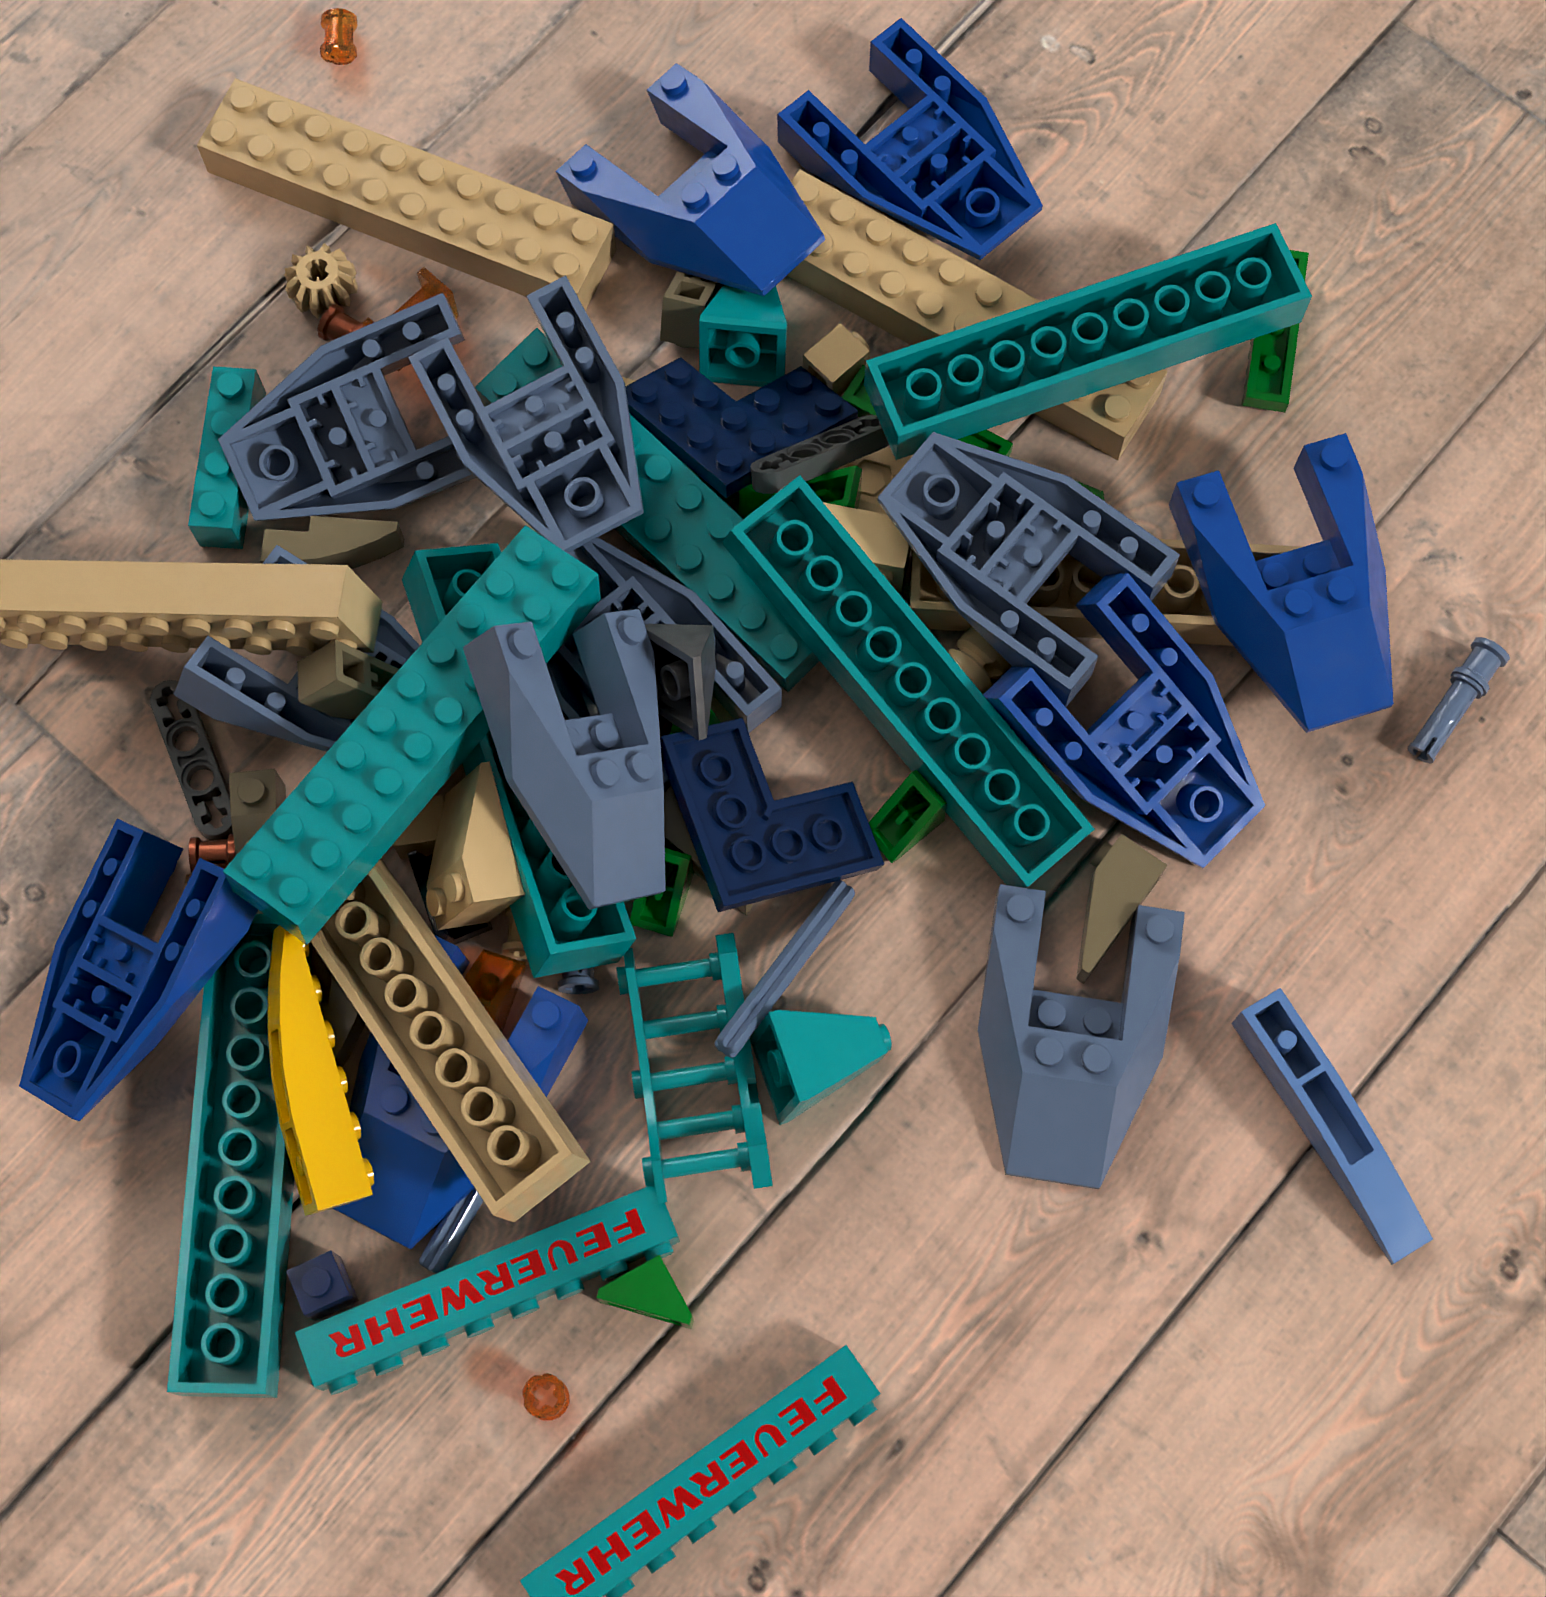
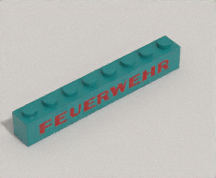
[295,1185,680,1395]
[520,1345,880,1597]

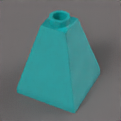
[699,285,787,387]
[750,1010,892,1125]

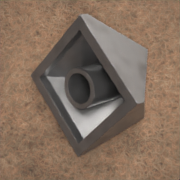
[645,624,716,741]

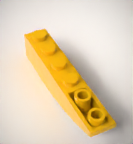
[268,925,374,1216]

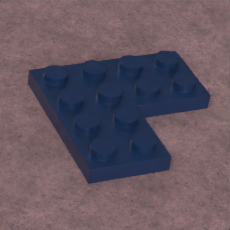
[625,357,858,498]
[660,718,884,912]

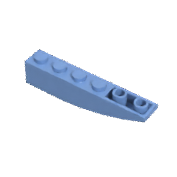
[1231,988,1433,1265]

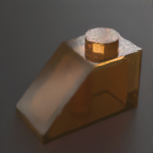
[464,949,526,1032]

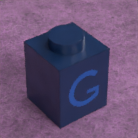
[286,1250,359,1321]

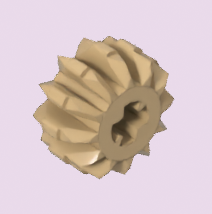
[284,243,358,319]

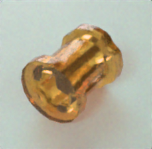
[320,8,358,65]
[522,1373,570,1421]

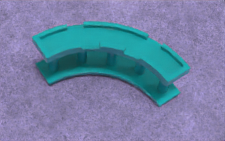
[616,933,773,1204]

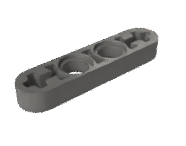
[750,415,889,494]
[150,680,233,840]

